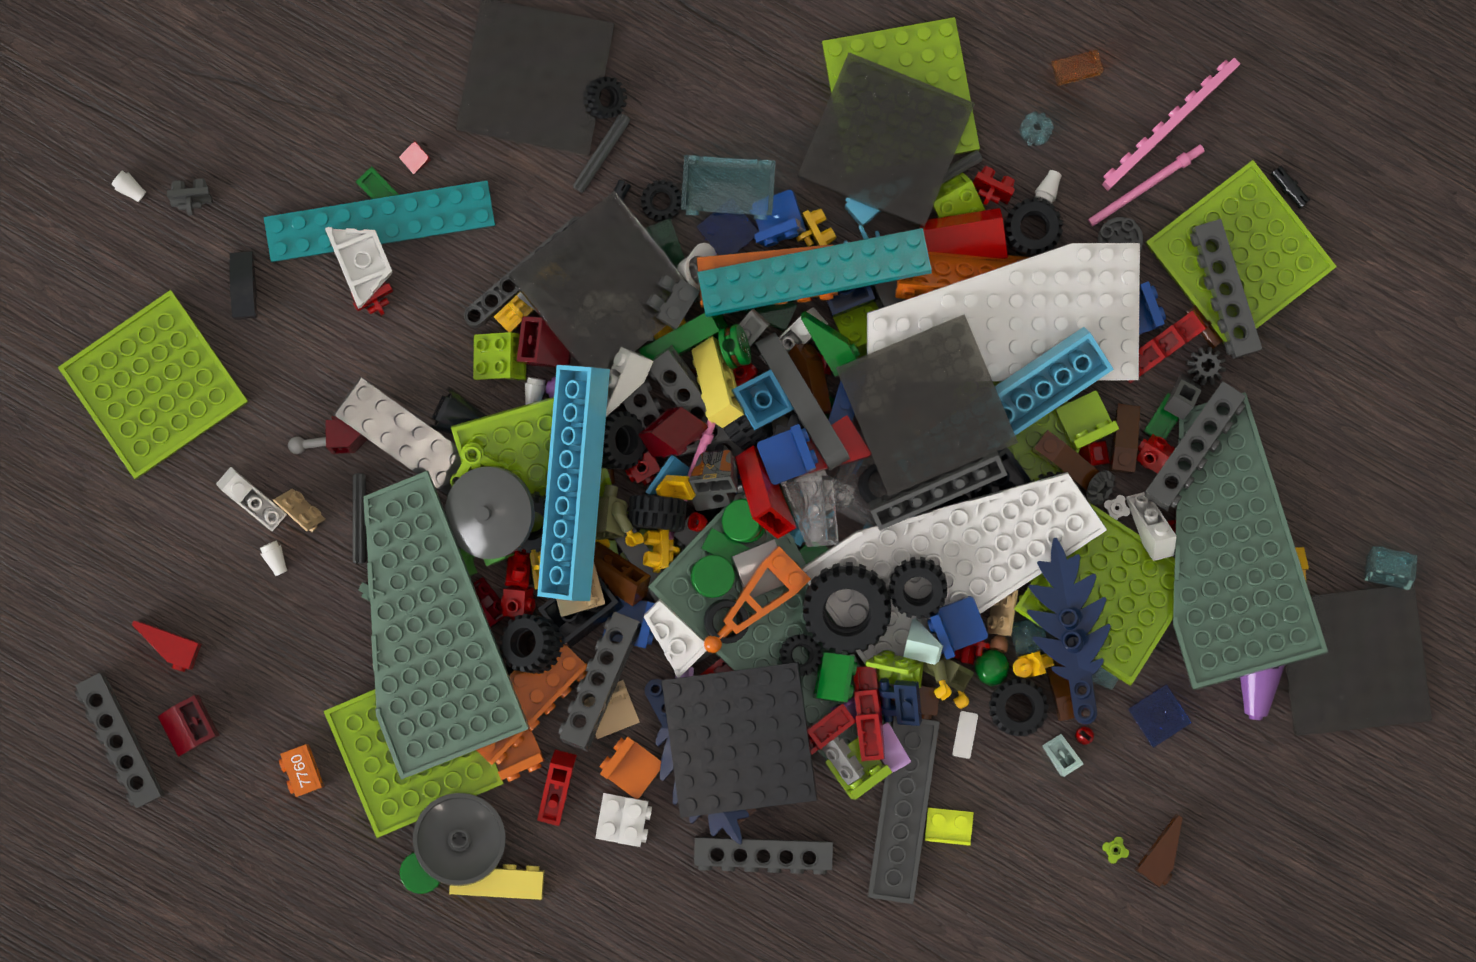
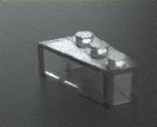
[781,476,839,547]

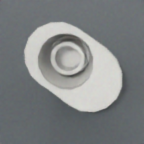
[677,243,717,291]

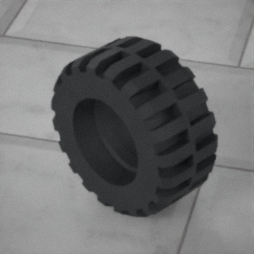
[803,562,891,655]

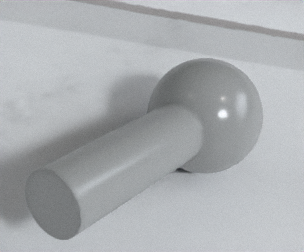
[288,436,326,455]

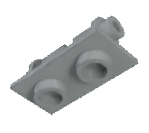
[822,736,865,785]

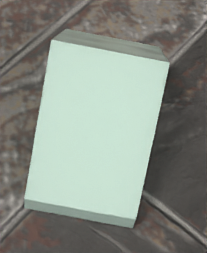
[903,618,943,665]
[1042,734,1084,777]

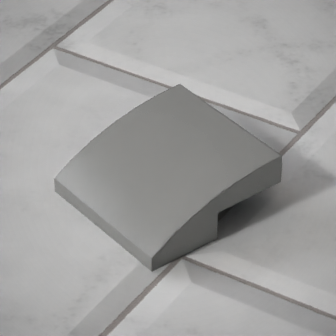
[731,540,784,598]

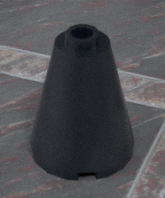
[429,387,487,434]

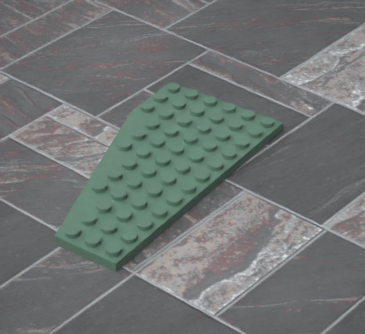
[1173,392,1328,690]
[363,471,530,779]
[648,492,892,760]

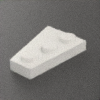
[644,599,707,678]

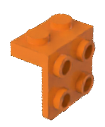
[495,730,545,782]
[600,736,661,799]

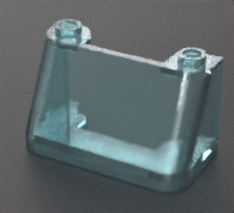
[681,155,776,220]

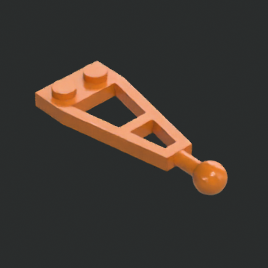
[704,546,811,653]

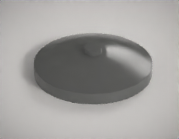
[445,466,535,559]
[413,793,506,886]

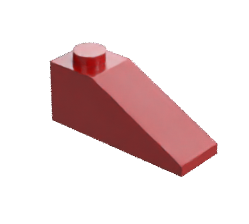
[132,620,202,672]
[537,749,577,826]

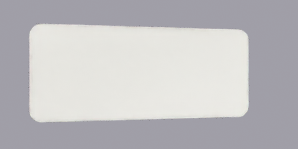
[952,711,978,759]

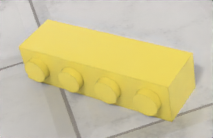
[691,336,744,428]
[449,864,544,900]

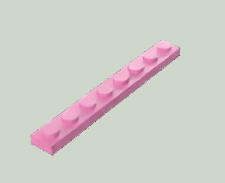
[1102,57,1240,191]

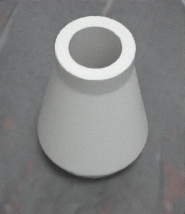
[111,170,146,202]
[1035,170,1062,205]
[525,377,546,405]
[260,540,288,576]

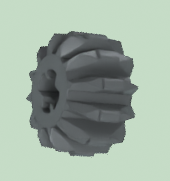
[1187,347,1226,386]

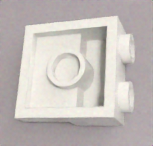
[595,793,652,847]

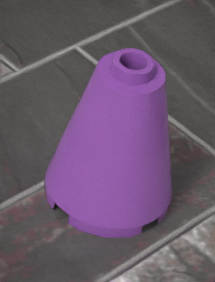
[1240,665,1285,720]

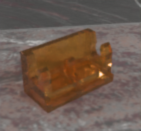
[1051,50,1104,86]

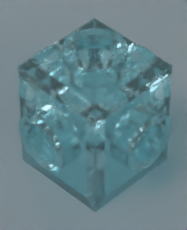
[1019,112,1054,146]
[1011,620,1046,655]

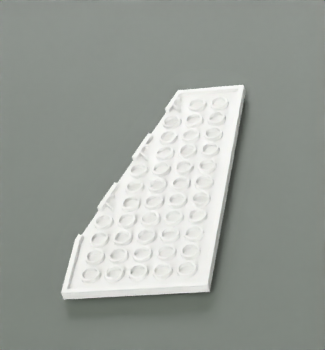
[867,243,1140,382]
[801,472,1107,664]

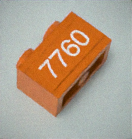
[279,744,325,797]

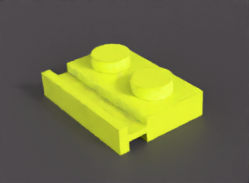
[924,807,974,846]

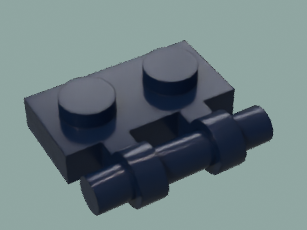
[878,678,922,726]

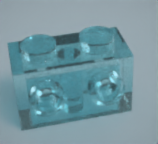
[1364,546,1417,590]

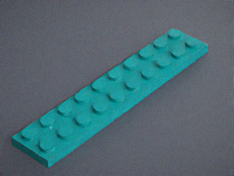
[263,180,495,262]
[697,228,932,317]

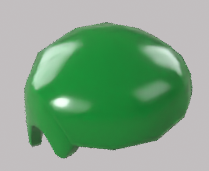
[974,649,1009,686]

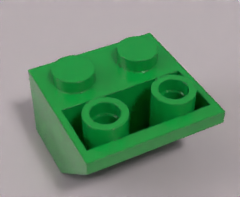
[813,652,857,703]

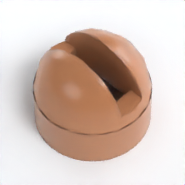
[990,635,1008,653]

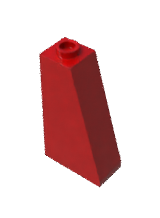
[919,208,1008,259]
[790,415,872,480]
[735,445,797,539]

